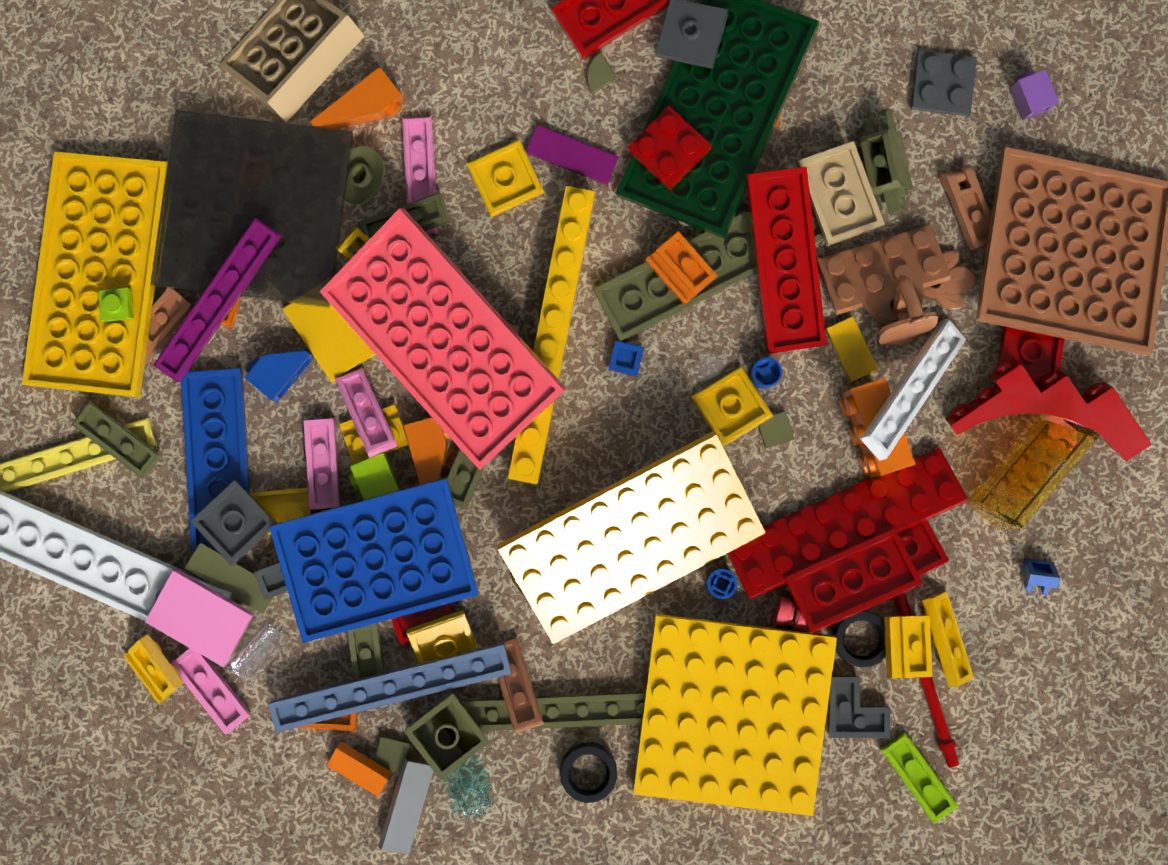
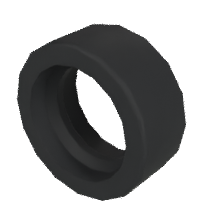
[832,610,886,668]
[560,742,617,803]

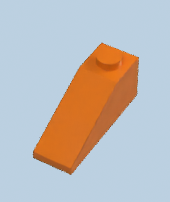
[310,67,405,133]
[403,417,450,484]

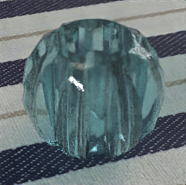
[448,774,493,820]

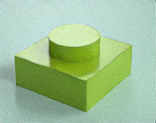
[98,287,134,322]

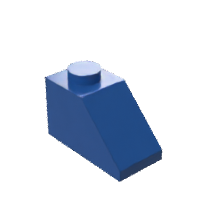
[245,350,314,403]

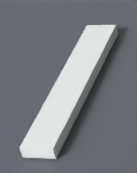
[860,318,966,461]

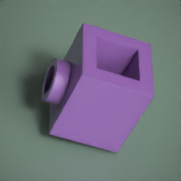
[1010,70,1059,120]

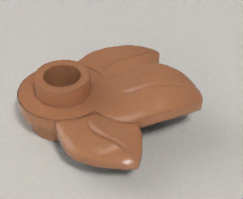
[923,251,978,310]

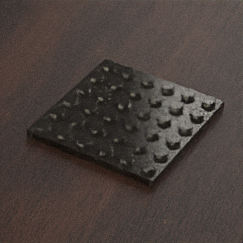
[150,110,354,308]

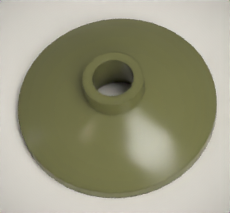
[335,146,385,204]

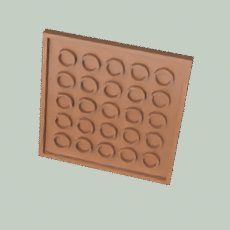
[975,147,1168,356]

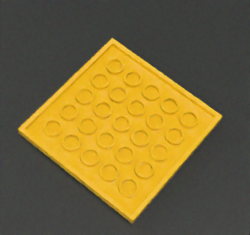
[633,614,837,816]

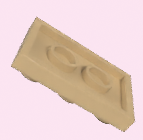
[796,141,885,246]

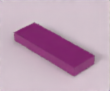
[526,125,618,186]

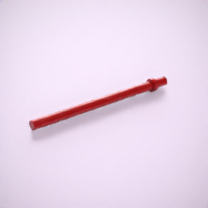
[894,593,959,768]

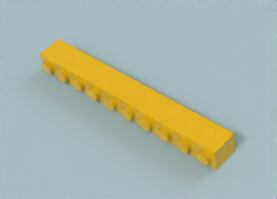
[508,186,595,485]

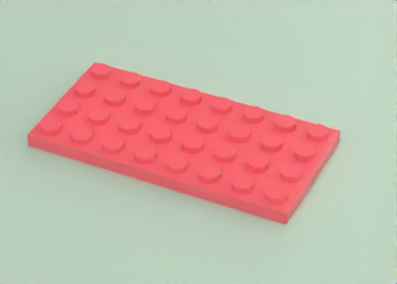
[320,208,567,470]

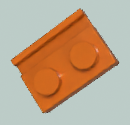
[645,231,717,305]

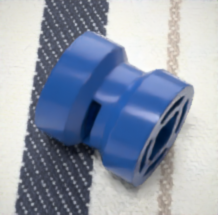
[750,357,782,389]
[705,568,737,599]

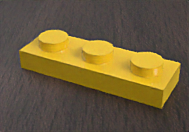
[922,591,974,688]

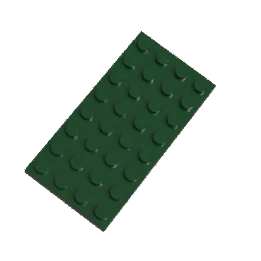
[616,0,819,239]

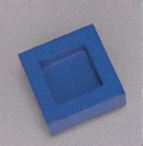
[608,340,644,377]

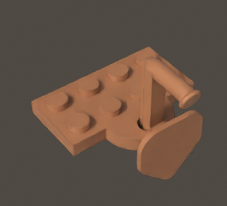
[817,225,951,346]

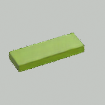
[880,731,959,824]

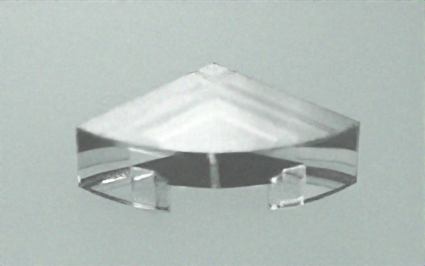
[693,351,729,381]

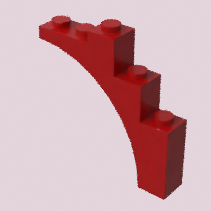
[945,359,1152,461]

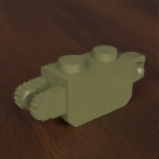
[861,108,913,216]

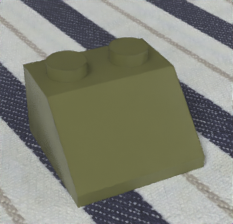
[404,693,490,780]

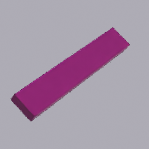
[153,218,282,382]

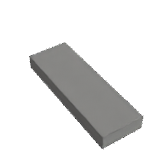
[378,758,433,854]

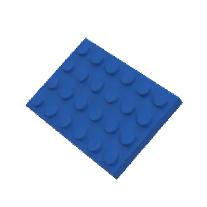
[269,477,479,643]

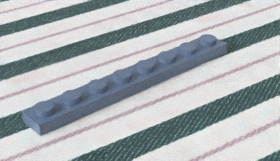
[268,642,512,733]

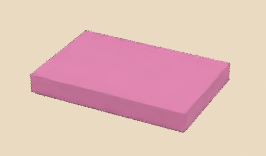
[145,569,255,667]

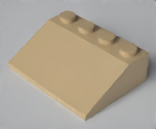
[219,0,364,122]

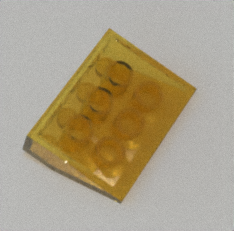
[969,415,1100,530]

